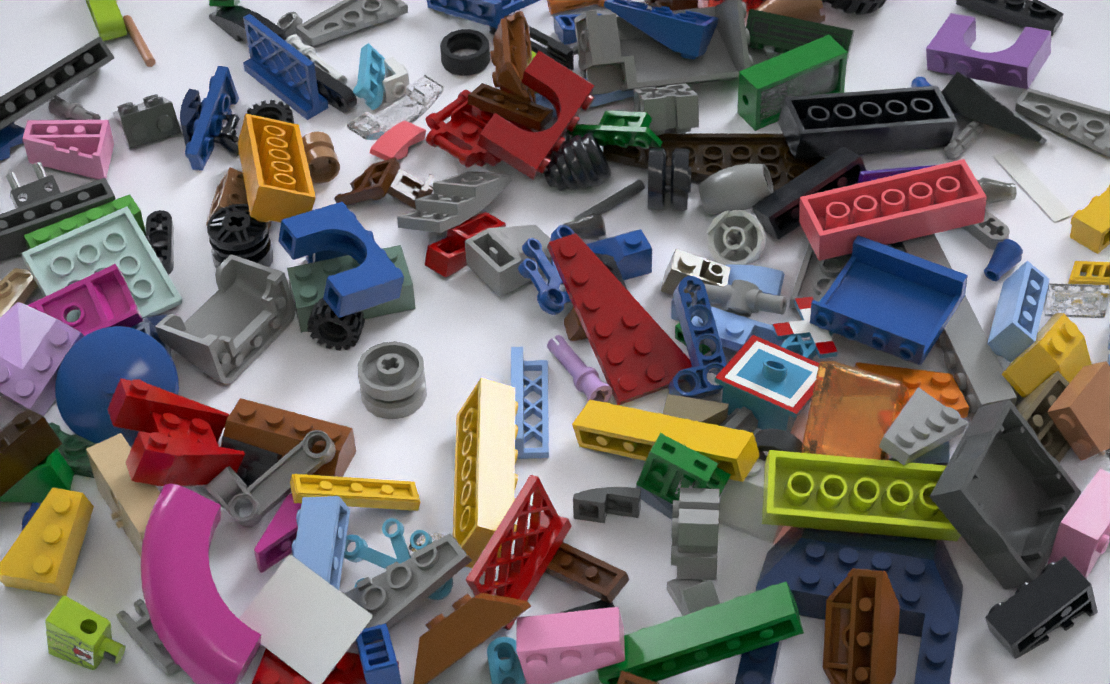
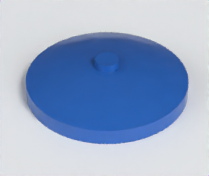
[55,326,179,448]

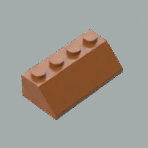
[221,398,356,477]

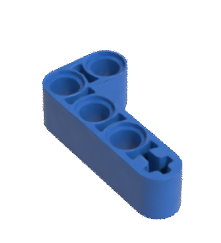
[668,276,727,399]

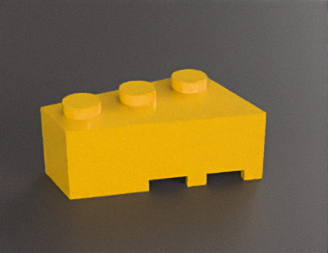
[0,488,94,596]

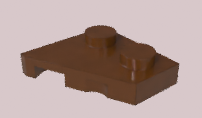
[334,158,401,206]

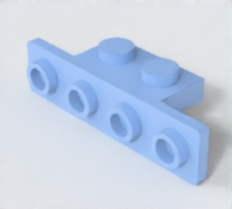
[671,299,784,351]

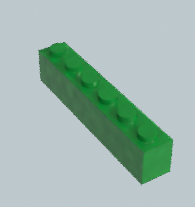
[597,581,804,684]

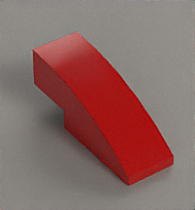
[424,212,506,278]

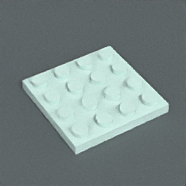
[22,206,182,322]

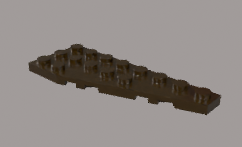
[603,133,825,192]

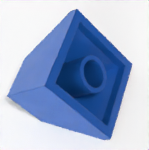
[586,229,652,281]

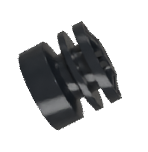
[207,204,273,269]

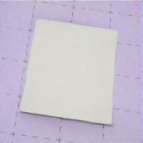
[239,555,373,684]

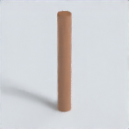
[123,15,156,67]

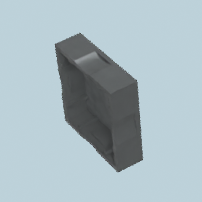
[930,399,1081,590]

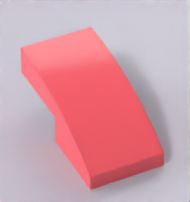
[370,120,426,160]

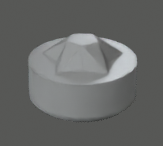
[277,11,303,37]

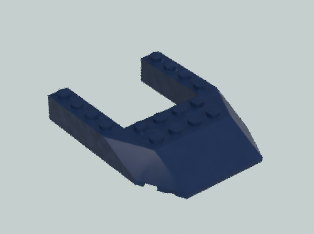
[735,527,963,684]

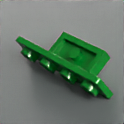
[567,110,662,149]

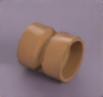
[302,131,340,184]

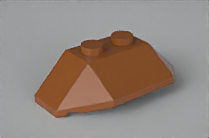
[490,11,536,103]
[822,568,900,684]
[413,593,532,684]

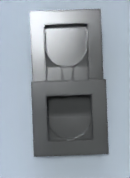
[573,487,641,523]

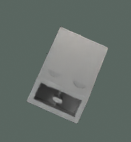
[465,225,552,297]

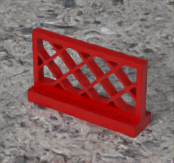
[465,475,572,630]

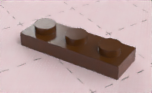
[468,83,553,131]
[545,542,630,604]

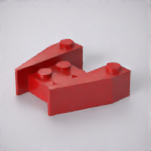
[108,378,245,487]

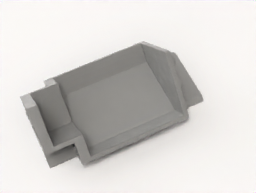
[572,0,768,95]

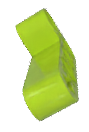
[85,0,127,41]

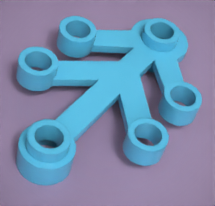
[344,518,453,600]

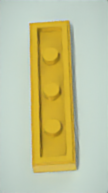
[290,474,421,511]

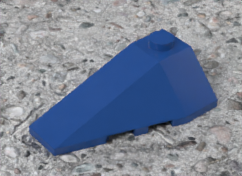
[604,0,719,59]

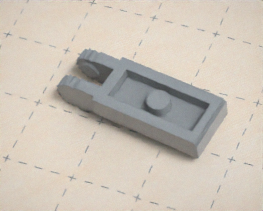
[116,599,180,676]

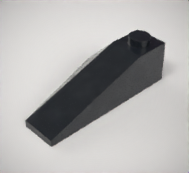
[942,71,1047,144]

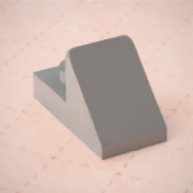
[667,578,720,616]

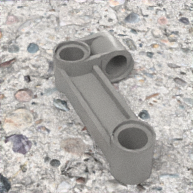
[205,430,336,527]

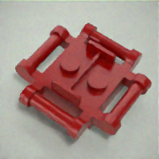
[425,90,533,168]

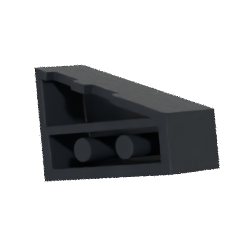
[985,556,1098,659]

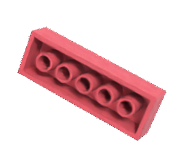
[799,159,987,261]

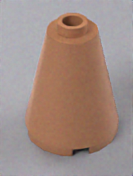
[755,0,826,23]

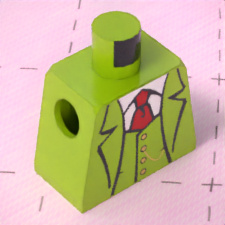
[45,595,126,670]

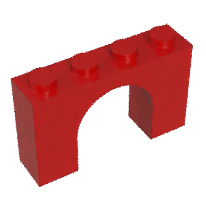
[477,51,595,180]

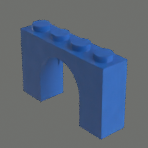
[278,202,404,318]

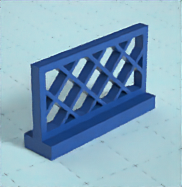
[427,0,540,28]
[243,14,328,120]

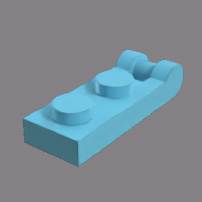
[353,43,385,110]

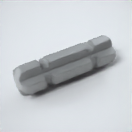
[944,120,983,160]

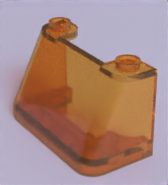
[802,361,909,461]

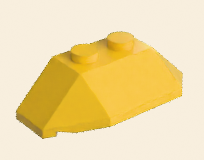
[1002,313,1092,398]

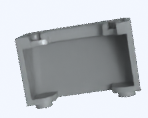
[155,254,296,384]

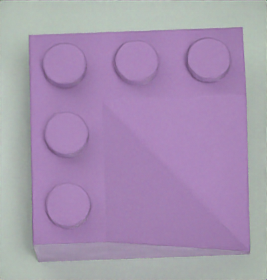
[0,302,84,416]

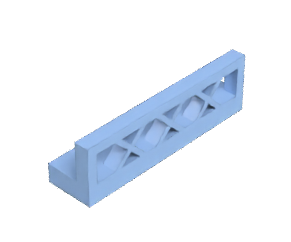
[511,347,549,459]

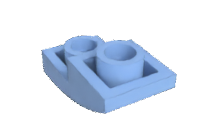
[725,264,785,296]

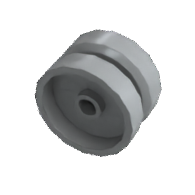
[357,341,427,419]

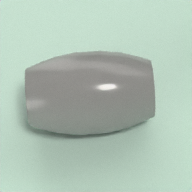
[699,164,774,214]

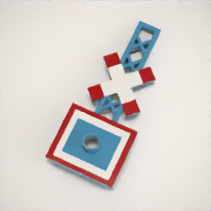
[714,296,838,433]

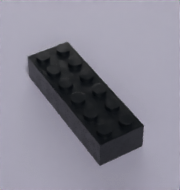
[778,85,957,159]

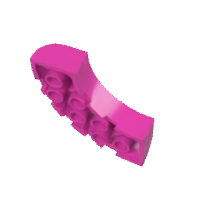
[140,484,261,684]

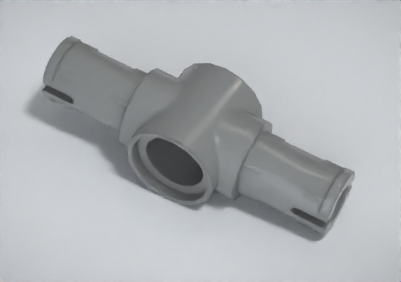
[704,280,787,318]

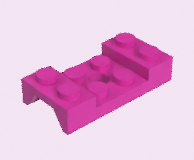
[27,264,143,336]

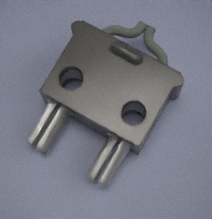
[6,162,61,209]

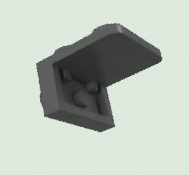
[112,94,181,148]

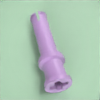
[547,335,612,402]

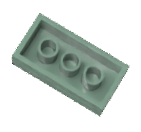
[287,245,416,333]

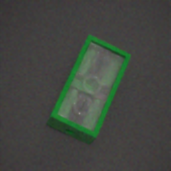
[737,35,848,131]

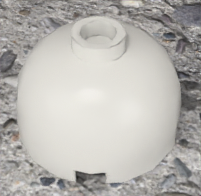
[707,210,766,265]

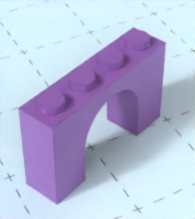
[926,13,1051,89]

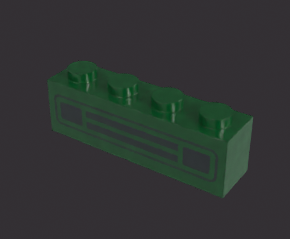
[746,9,855,62]

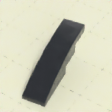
[209,5,286,43]

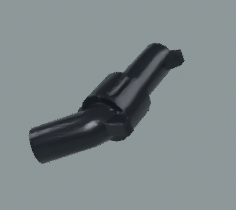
[213,114,240,157]

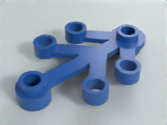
[518,225,574,315]

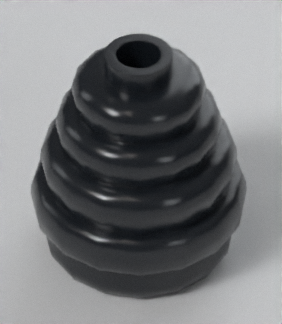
[544,133,611,191]

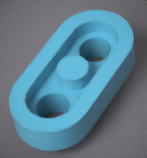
[487,637,526,684]

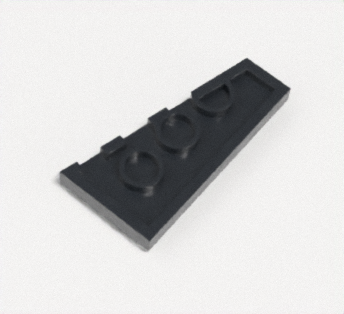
[956,0,1064,36]

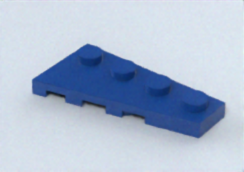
[185,66,239,171]

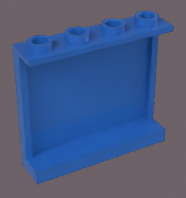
[810,235,968,366]

